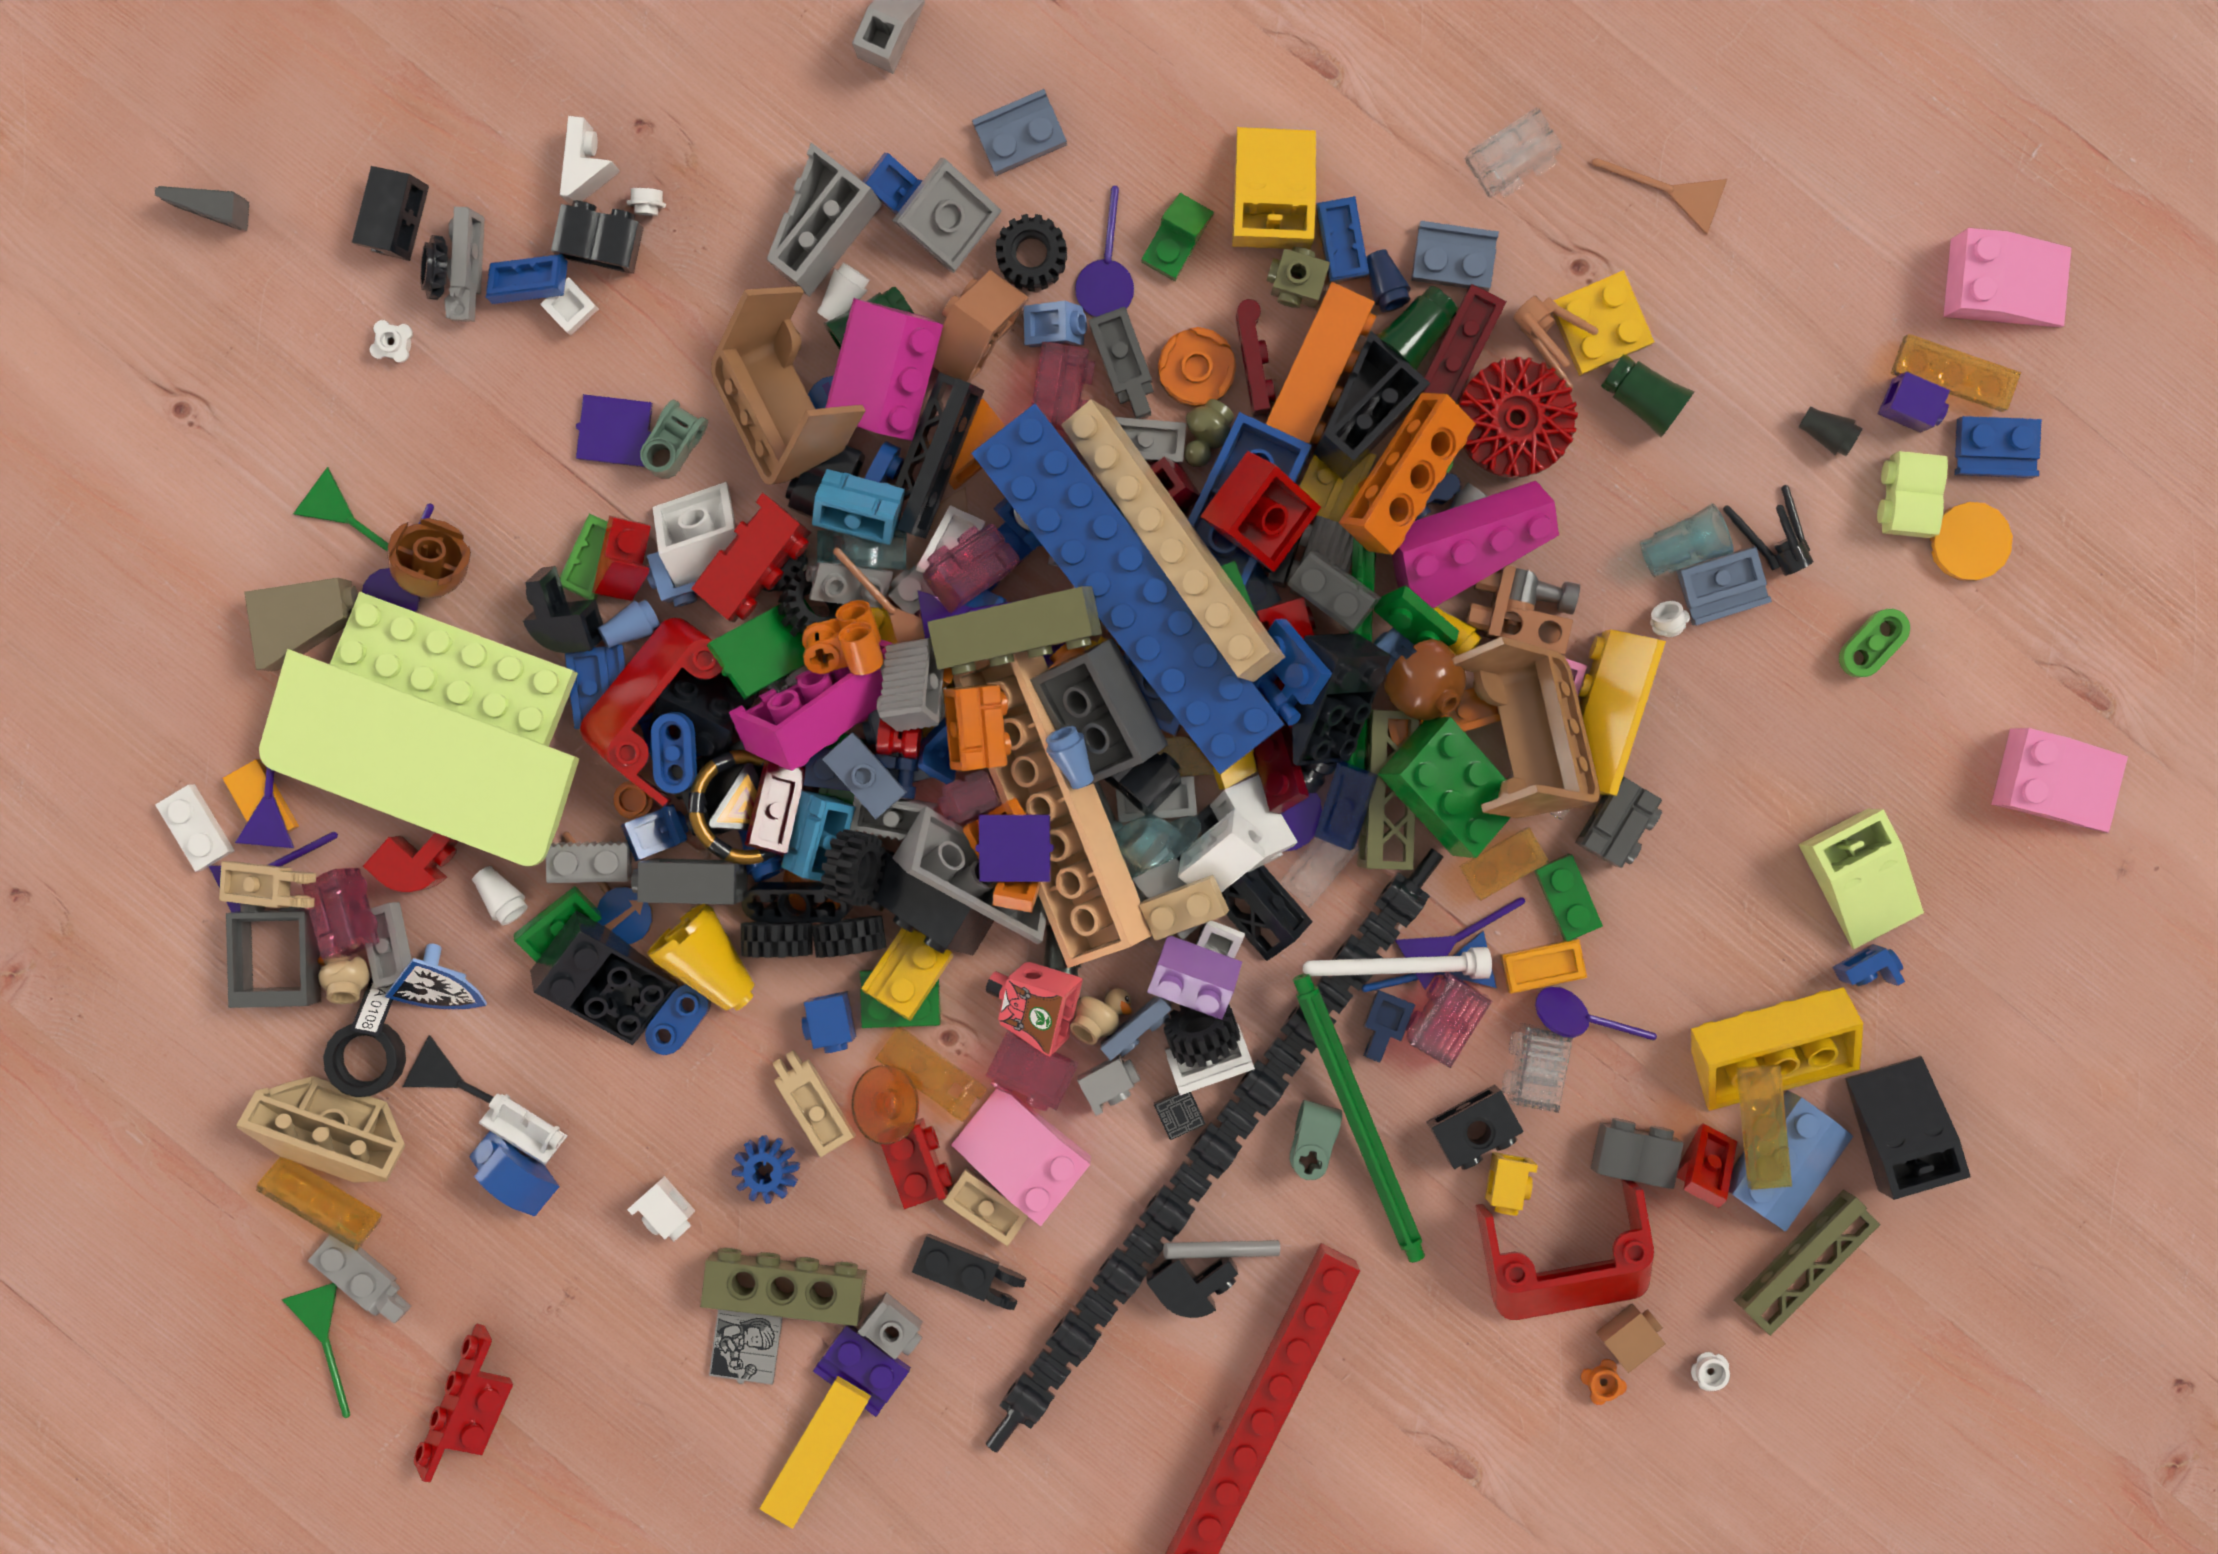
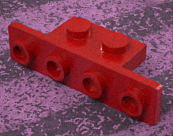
[414,1324,513,1483]

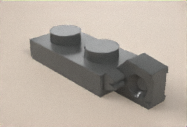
[1088,307,1154,419]

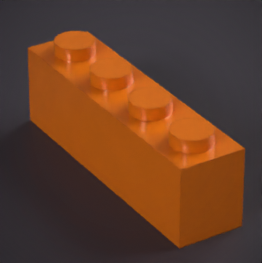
[1266,282,1377,445]

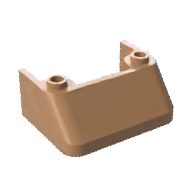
[711,286,865,485]
[1452,637,1600,818]

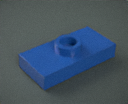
[1315,196,1369,284]
[485,254,568,304]

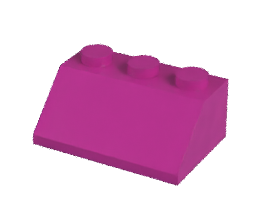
[826,298,943,441]

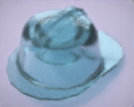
[1115,814,1201,877]

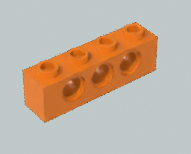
[1339,393,1476,555]

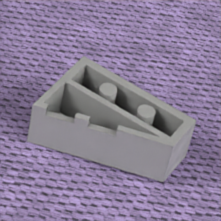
[767,143,882,297]

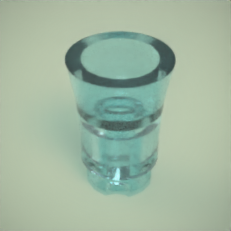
[1640,503,1734,577]

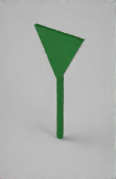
[293,467,389,552]
[281,1283,350,1418]

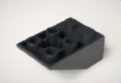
[1292,633,1391,766]
[530,911,679,1045]
[1845,1056,1971,1200]

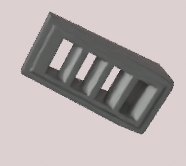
[155,186,249,231]

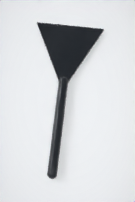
[403,1035,494,1104]

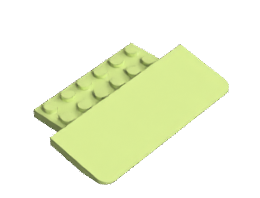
[259,592,580,867]

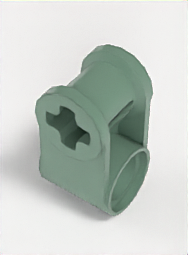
[640,399,709,479]
[1289,1100,1342,1180]

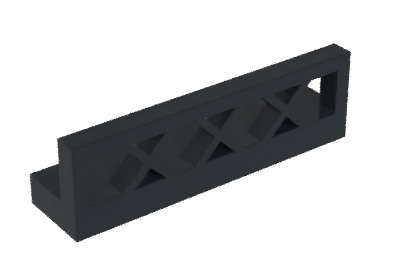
[895,372,985,539]
[1164,804,1313,961]

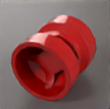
[876,718,922,759]

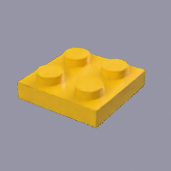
[1553,270,1655,376]

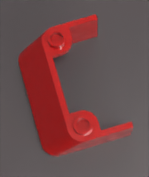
[580,617,723,807]
[1475,1179,1654,1320]

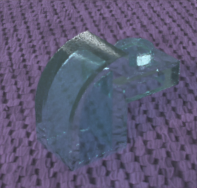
[817,529,907,571]

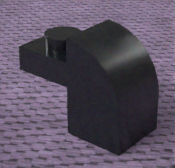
[523,566,603,653]
[1146,1257,1238,1318]

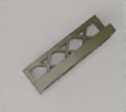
[1357,710,1419,870]
[1734,1189,1881,1336]

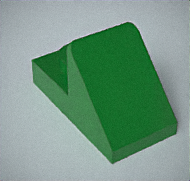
[1141,193,1214,281]

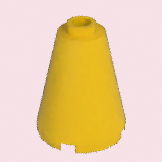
[647,904,755,1011]

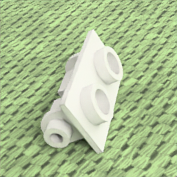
[479,1093,567,1165]

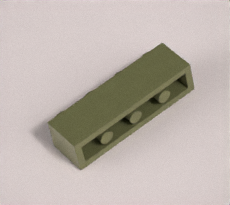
[927,586,1102,675]

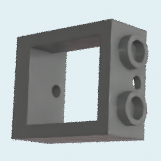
[631,858,748,905]
[226,904,321,1008]

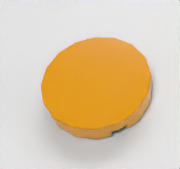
[1930,502,2013,581]

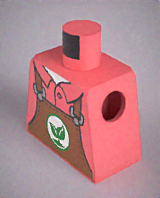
[986,962,1083,1057]

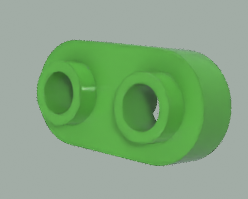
[1839,609,1910,678]

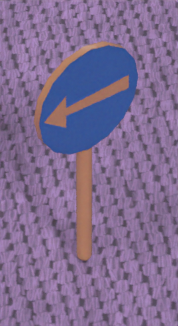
[562,832,653,944]

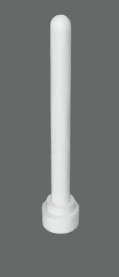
[1303,947,1492,979]

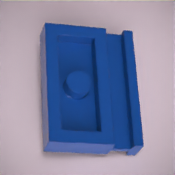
[1954,416,2042,478]
[565,644,626,730]

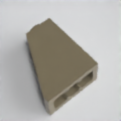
[244,578,358,671]

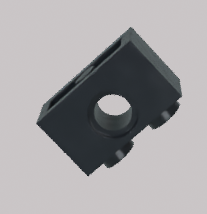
[1426,1085,1524,1170]

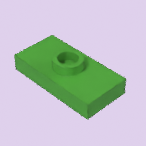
[560,513,608,600]

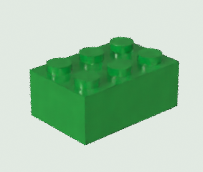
[1378,717,1511,858]

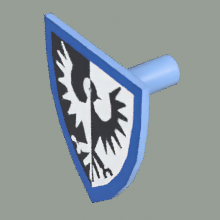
[385,944,487,1009]

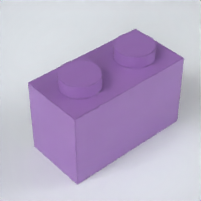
[1147,935,1242,1020]

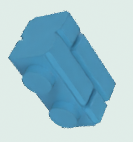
[812,469,905,545]
[781,791,856,881]

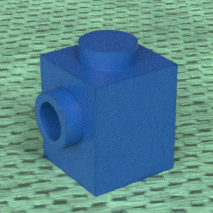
[801,991,857,1053]

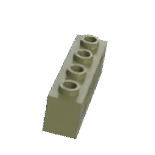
[700,1248,867,1326]

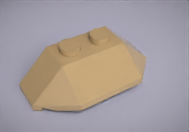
[236,1076,405,1183]

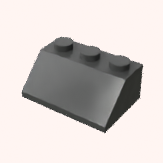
[1030,637,1168,786]

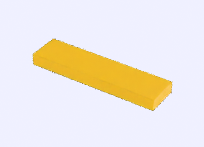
[759,1376,871,1529]

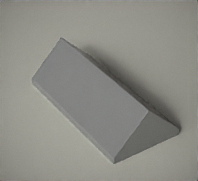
[893,806,1047,944]

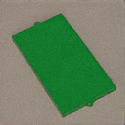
[707,599,821,700]

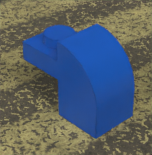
[469,1131,560,1216]

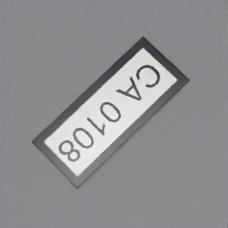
[350,976,393,1037]

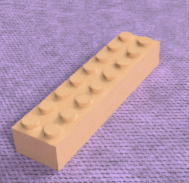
[953,651,1152,968]

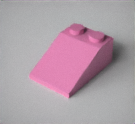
[1943,228,2071,328]
[1991,728,2128,833]
[951,1083,1091,1226]

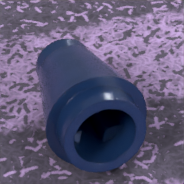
[1366,249,1411,312]

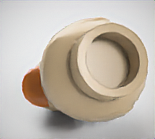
[318,942,370,1004]
[1070,988,1132,1045]

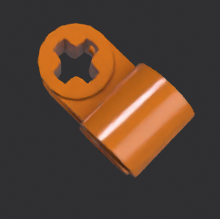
[802,600,884,675]

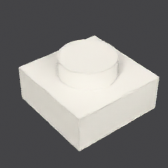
[540,277,599,335]

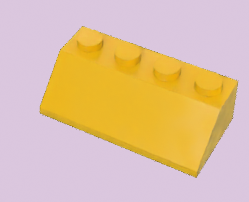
[1578,629,1666,796]
[1691,987,1864,1111]

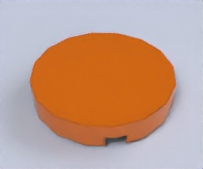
[1158,327,1236,408]

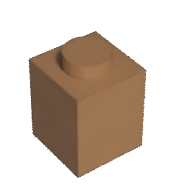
[1596,1304,1666,1373]

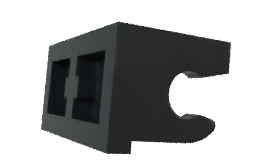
[352,166,429,261]

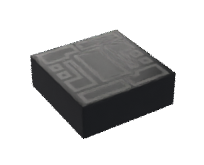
[1154,1092,1206,1140]

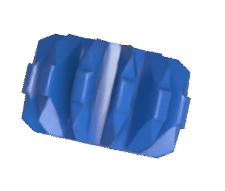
[732,1135,800,1204]

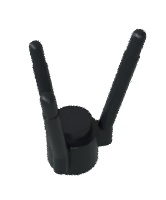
[1723,485,1814,576]

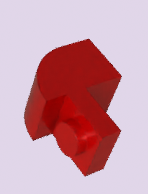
[363,832,459,892]

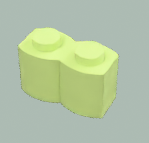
[1877,451,1948,538]

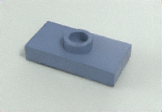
[823,732,907,819]

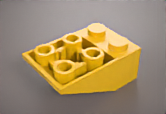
[1232,127,1316,250]

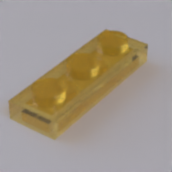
[1891,334,2021,412]
[1736,1064,1792,1190]
[256,1156,382,1251]

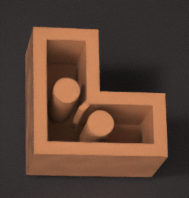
[933,270,1028,383]

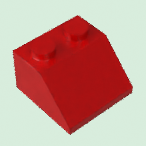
[1200,451,1321,572]

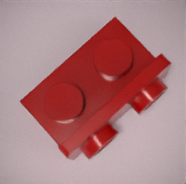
[878,1118,953,1209]

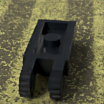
[912,1233,1027,1310]

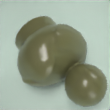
[1184,399,1234,467]

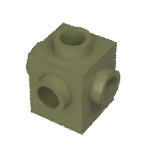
[1267,247,1330,308]

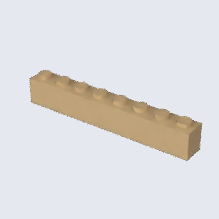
[1061,399,1285,682]

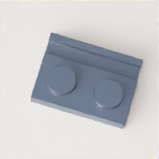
[972,89,1067,176]
[1411,221,1499,291]
[1677,547,1772,626]
[1100,996,1172,1061]

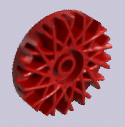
[1458,357,1578,478]

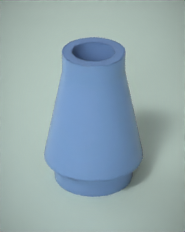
[598,599,660,649]
[1046,726,1094,789]

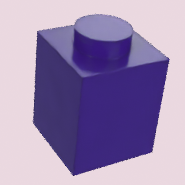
[1877,371,1950,433]

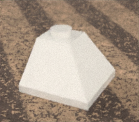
[652,482,737,587]

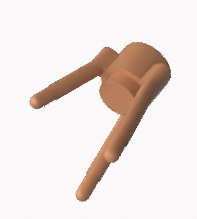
[1513,296,1598,390]

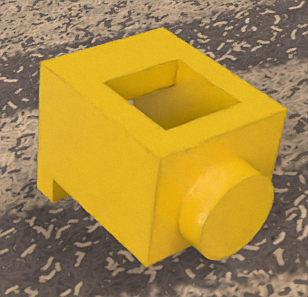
[1485,1152,1538,1216]

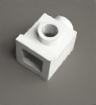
[627,1176,695,1242]

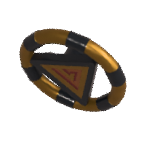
[688,749,779,865]

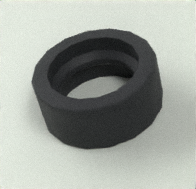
[323,1023,406,1097]

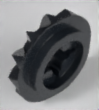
[420,235,448,300]

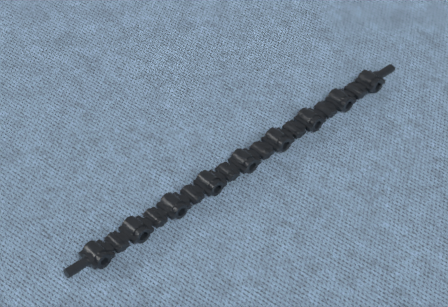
[986,848,1444,1453]

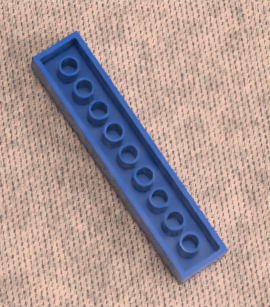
[971,403,1284,775]

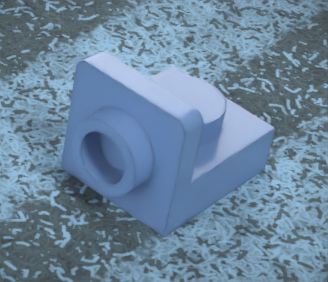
[1023,301,1087,347]

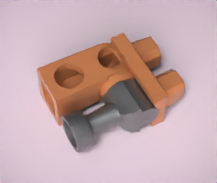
[1465,565,1580,655]

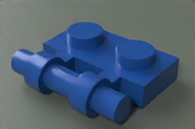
[1252,619,1332,725]

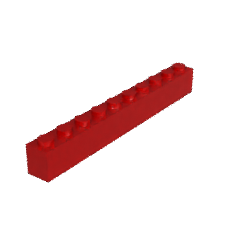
[1165,1243,1360,1554]

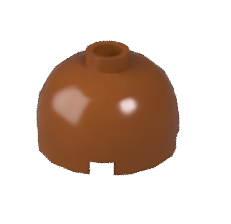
[387,518,471,599]
[1384,639,1467,721]

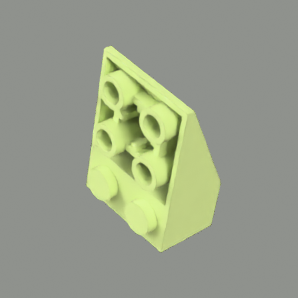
[1798,808,1924,949]

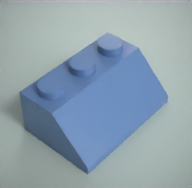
[1728,1090,1854,1232]

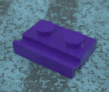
[813,1325,911,1417]

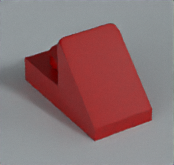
[592,515,651,601]
[1677,1123,1738,1208]

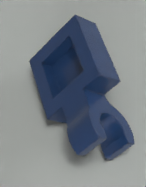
[1363,990,1415,1063]

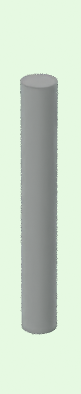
[1163,1240,1280,1259]

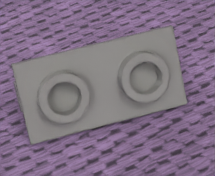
[806,562,893,608]

